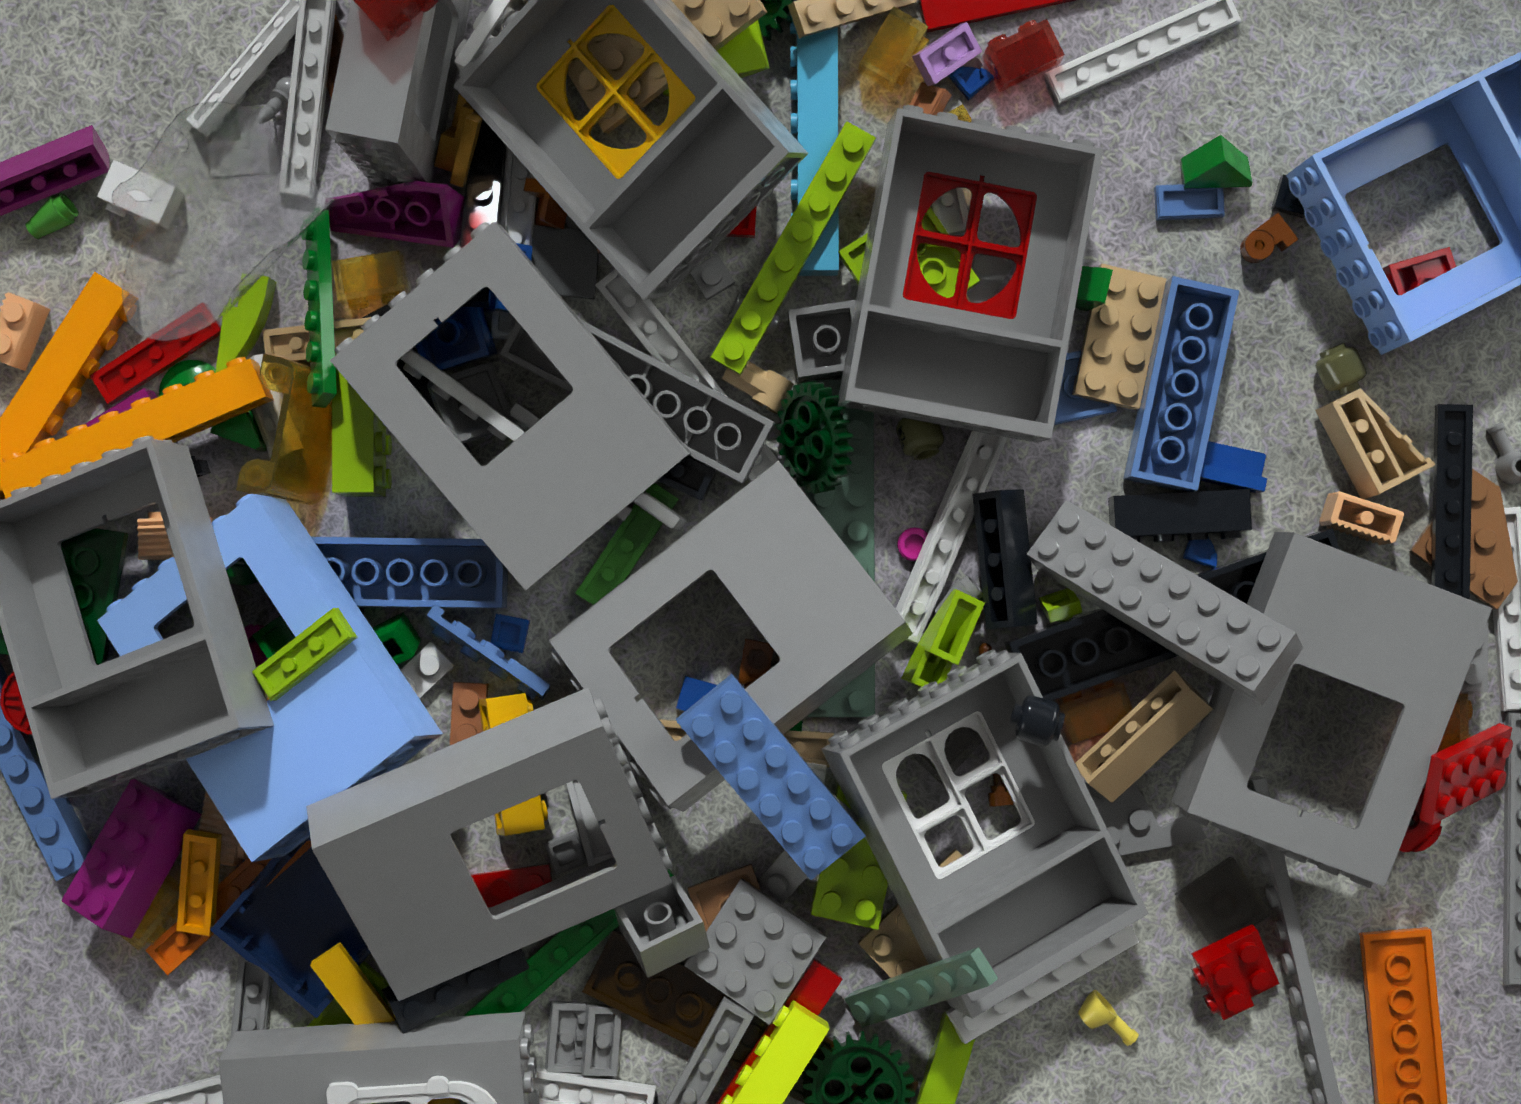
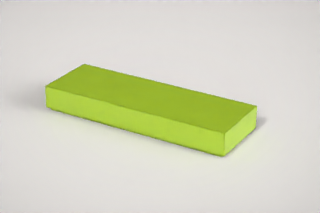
[252,608,358,701]

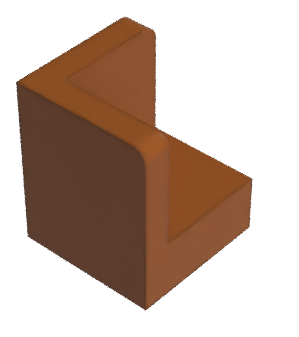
[523,178,567,229]

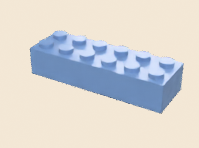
[1123,276,1239,492]
[312,537,508,608]

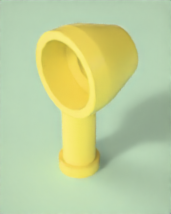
[1078,990,1139,1046]

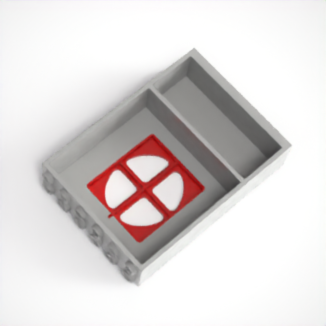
[838,105,1103,443]

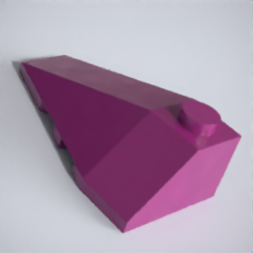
[325,181,465,248]

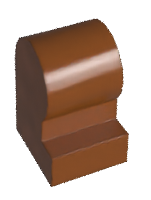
[1240,213,1298,263]
[738,638,774,688]

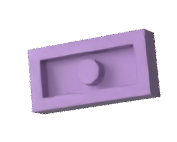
[912,22,982,86]

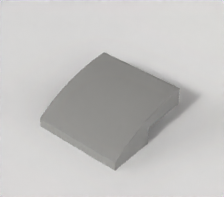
[545,1001,622,1076]

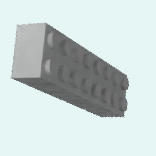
[499,319,776,483]
[1026,500,1303,706]

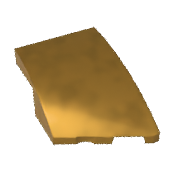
[434,94,483,187]

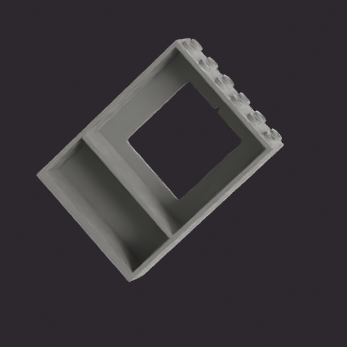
[325,0,471,187]
[330,221,691,591]
[0,436,274,799]
[548,460,913,812]
[1171,532,1492,888]
[306,687,673,1001]

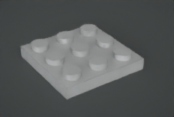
[684,878,828,1025]

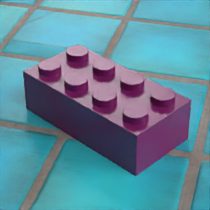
[61,779,202,938]

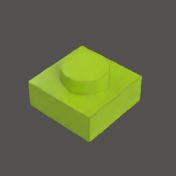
[1039,588,1083,623]

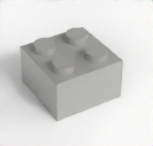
[787,300,856,382]
[614,875,710,978]

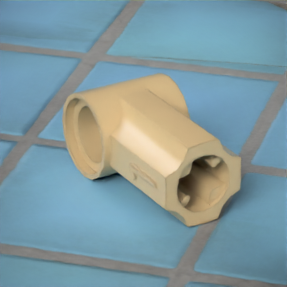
[722,361,794,414]

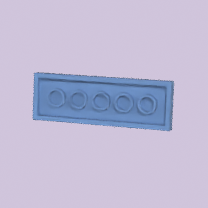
[676,674,866,880]

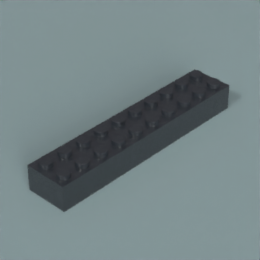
[1004,528,1340,701]

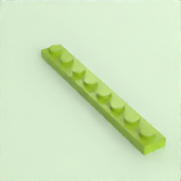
[711,121,876,375]

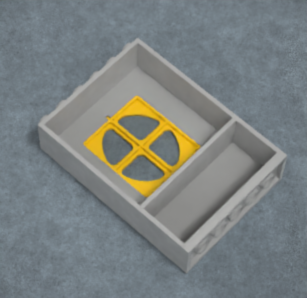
[453,0,809,300]

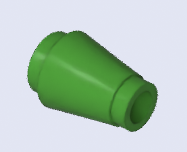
[25,193,79,240]

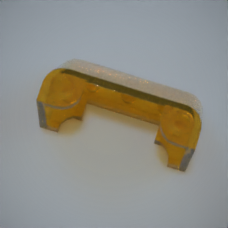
[236,354,332,505]

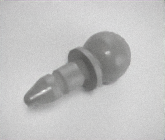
[257,77,291,124]

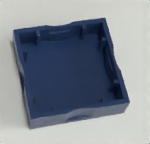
[210,837,371,1018]

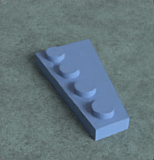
[427,604,550,700]

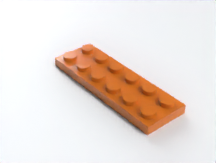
[1359,927,1448,1104]

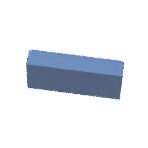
[1154,184,1225,221]

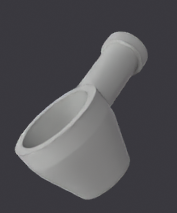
[1487,422,1521,484]

